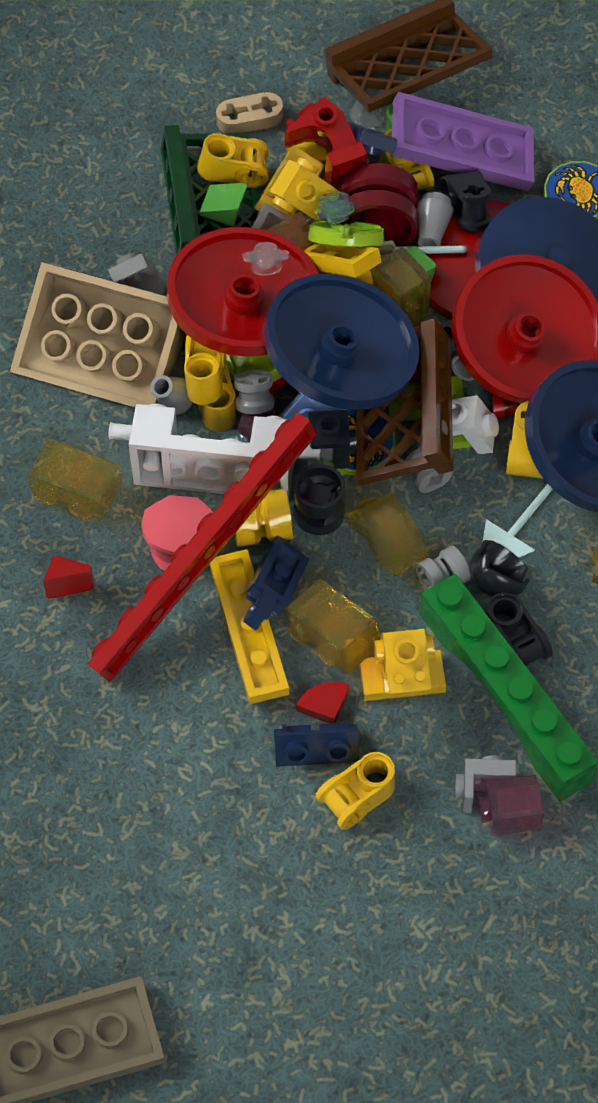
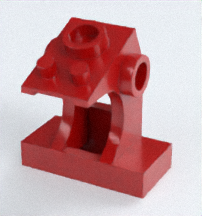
[284,96,367,189]

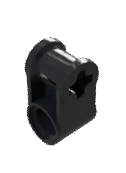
[441,170,491,231]
[486,592,553,666]

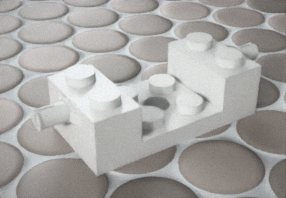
[108,404,321,501]

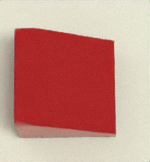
[43,556,94,599]

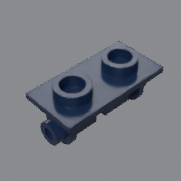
[274,721,359,767]

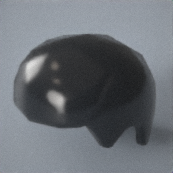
[470,540,529,597]

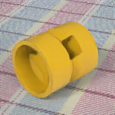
[234,488,293,547]

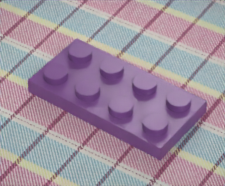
[391,92,534,192]

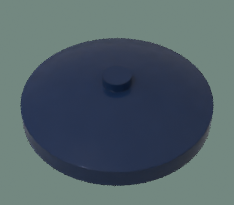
[475,197,598,302]
[263,274,419,410]
[525,360,598,512]

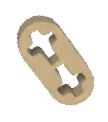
[216,92,283,133]

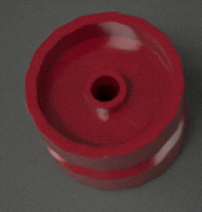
[337,163,418,247]

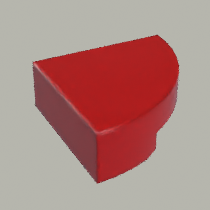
[296,682,350,724]

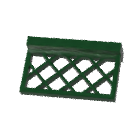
[160,125,260,255]

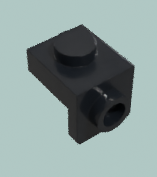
[308,410,357,469]

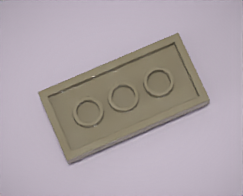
[0,976,165,1103]

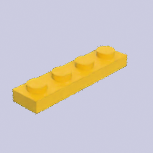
[209,549,289,705]

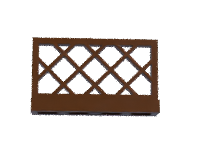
[325,0,492,113]
[356,318,454,485]

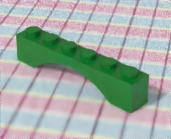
[420,574,598,803]

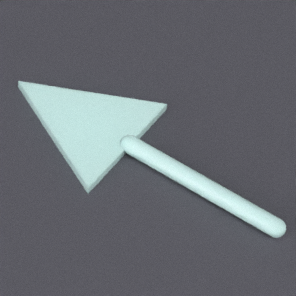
[370,240,467,256]
[483,483,553,558]

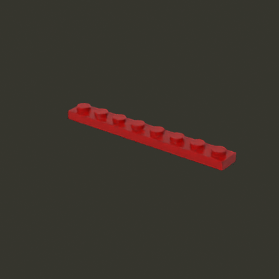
[87,412,317,683]

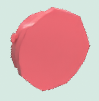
[141,495,213,571]

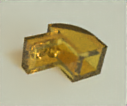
[345,493,429,576]

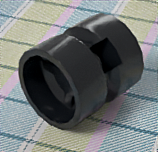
[294,464,345,535]

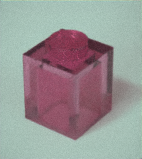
[478,775,544,836]

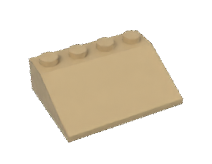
[10,262,186,407]

